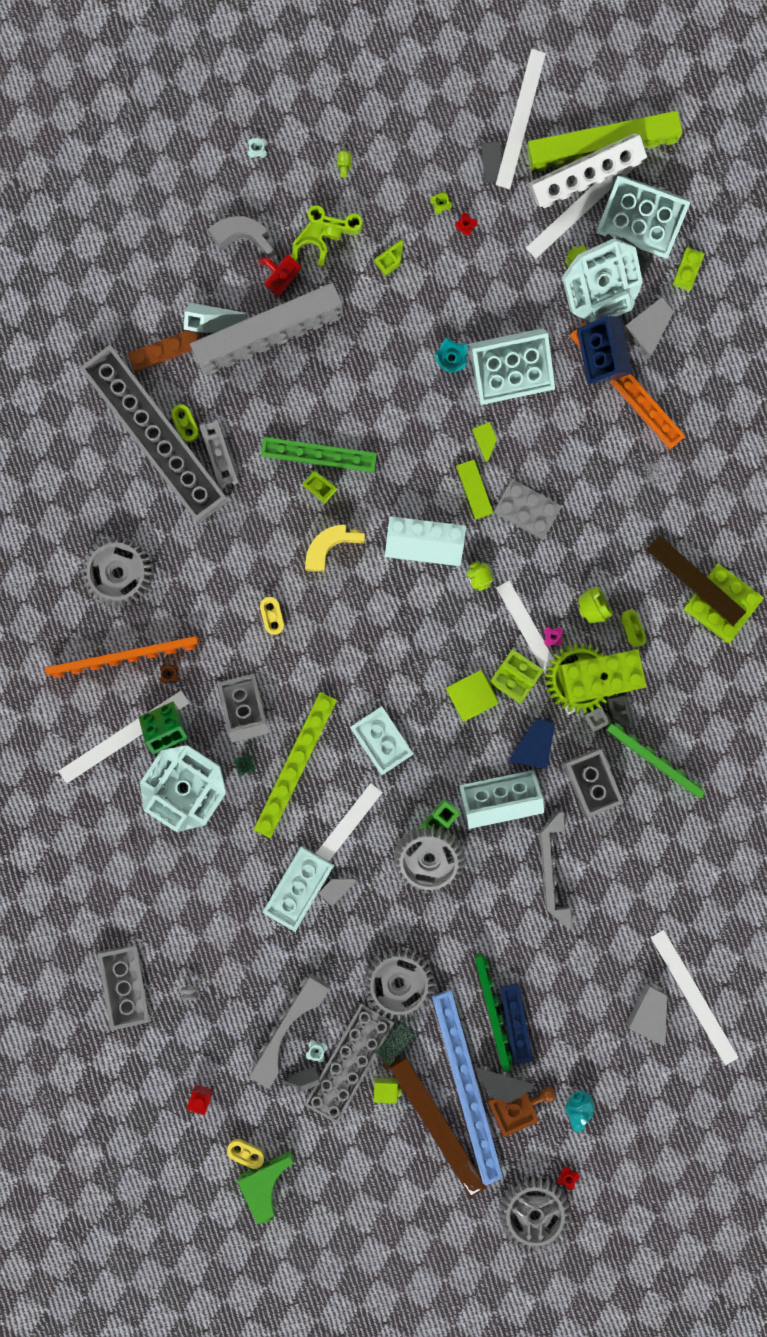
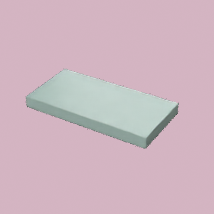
[262,845,334,932]

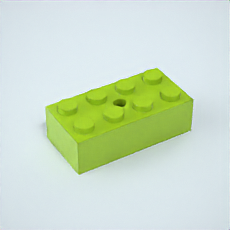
[559,649,647,704]

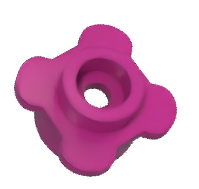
[544,627,563,646]

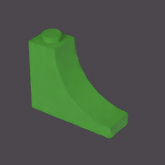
[237,1150,295,1224]

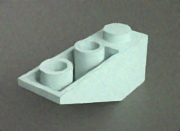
[184,303,246,333]

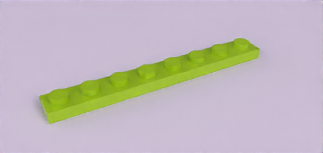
[254,692,337,839]

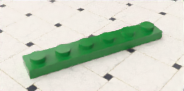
[474,953,513,1072]

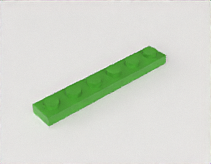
[261,437,377,473]
[604,723,705,799]

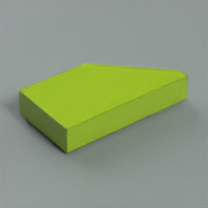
[374,239,404,277]
[472,422,497,463]

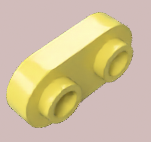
[260,597,284,635]
[227,1139,265,1169]

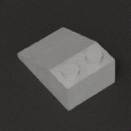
[217,674,269,743]

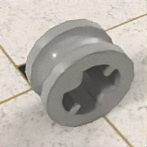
[181,986,199,1000]

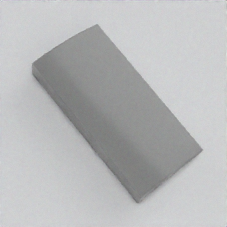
[97,945,149,1031]

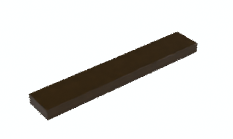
[646,535,746,627]

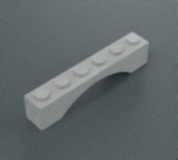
[249,974,330,1089]

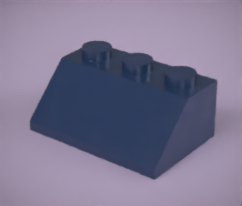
[576,316,632,385]

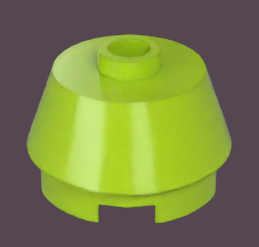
[578,586,613,623]

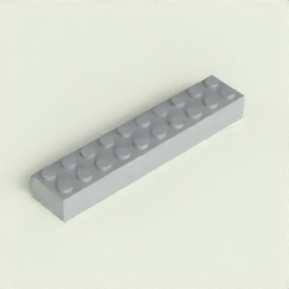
[80,345,229,524]

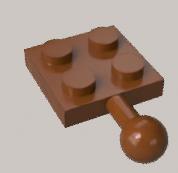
[488,1086,556,1137]

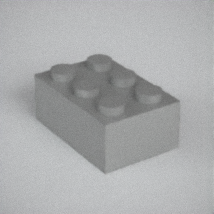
[563,748,624,818]

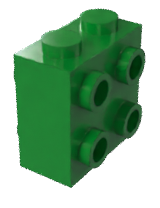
[138,701,188,754]

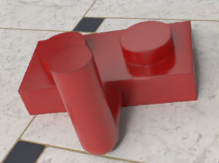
[258,254,302,297]

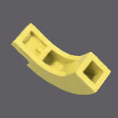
[305,525,365,572]

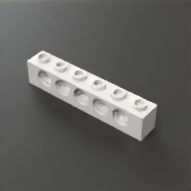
[529,133,647,208]

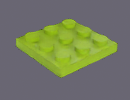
[682,563,764,644]

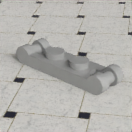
[199,418,239,489]

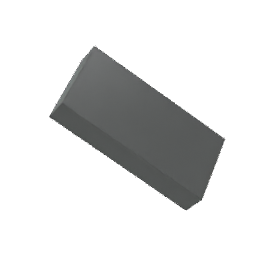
[481,142,502,183]

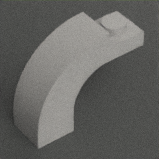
[208,216,275,259]

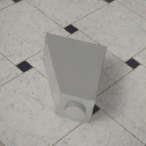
[623,297,674,360]
[626,983,667,1046]

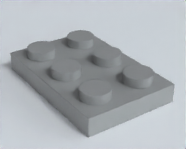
[493,479,562,540]

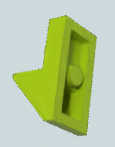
[302,471,338,505]

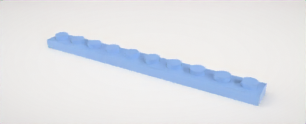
[432,990,503,1186]

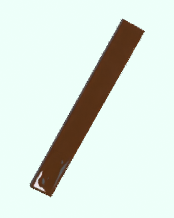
[390,1057,487,1198]

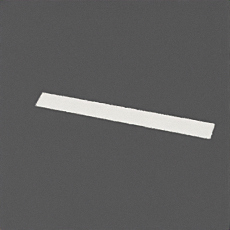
[496,49,546,189]
[526,154,634,259]
[496,581,579,715]
[59,691,189,784]
[316,783,383,861]
[651,930,738,1066]

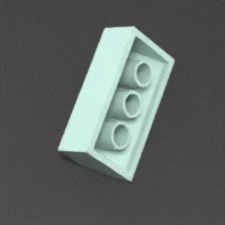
[385,516,466,566]
[459,770,544,829]

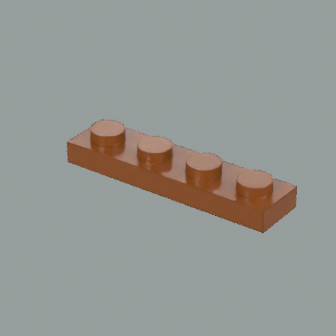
[127,330,203,373]

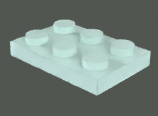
[350,706,413,775]

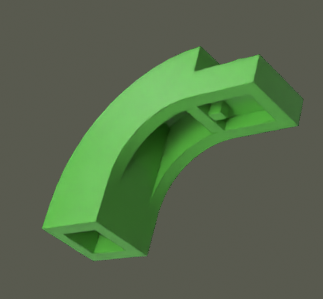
[416,799,461,845]

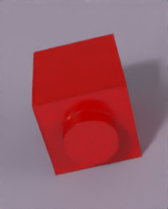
[186,1084,214,1116]

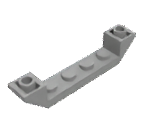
[539,811,575,929]

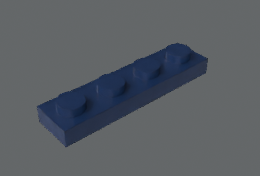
[500,983,533,1064]

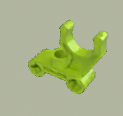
[291,205,363,268]

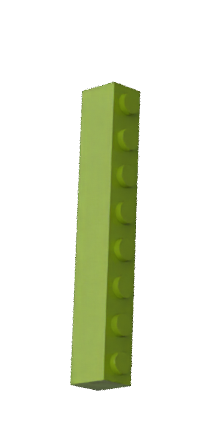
[526,111,683,172]

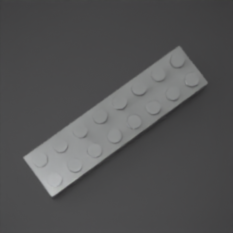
[190,283,343,375]

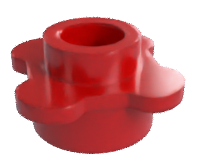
[455,213,478,236]
[557,1167,580,1190]

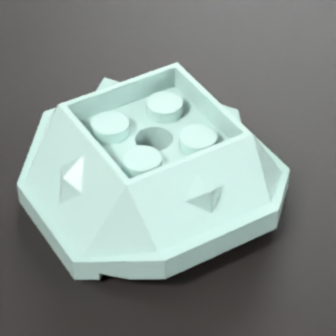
[562,238,643,322]
[140,745,227,832]

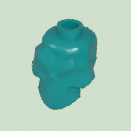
[565,1091,595,1132]

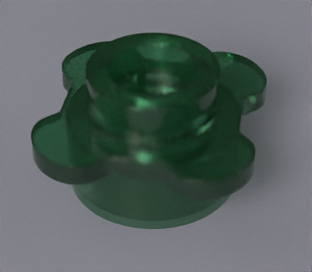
[234,754,256,776]

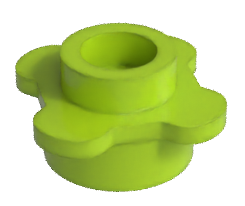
[430,192,452,214]

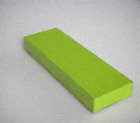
[456,460,493,520]

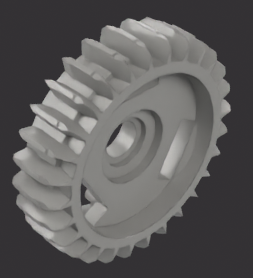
[81,537,153,608]
[394,824,465,894]
[364,947,435,1021]
[499,1175,571,1252]

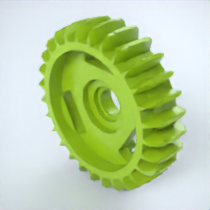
[544,643,611,713]

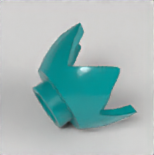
[434,338,468,373]

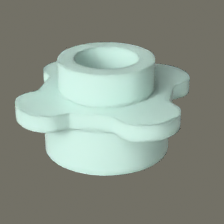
[248,138,267,158]
[306,1040,327,1062]

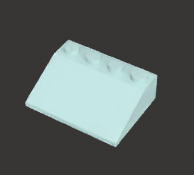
[596,174,690,259]
[469,328,555,405]

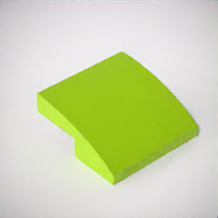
[489,649,544,704]
[446,669,499,722]

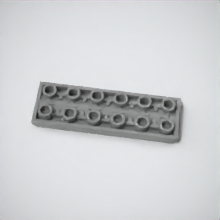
[304,1003,395,1124]

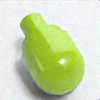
[337,150,352,178]

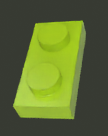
[672,247,705,291]

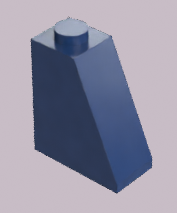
[507,717,555,769]

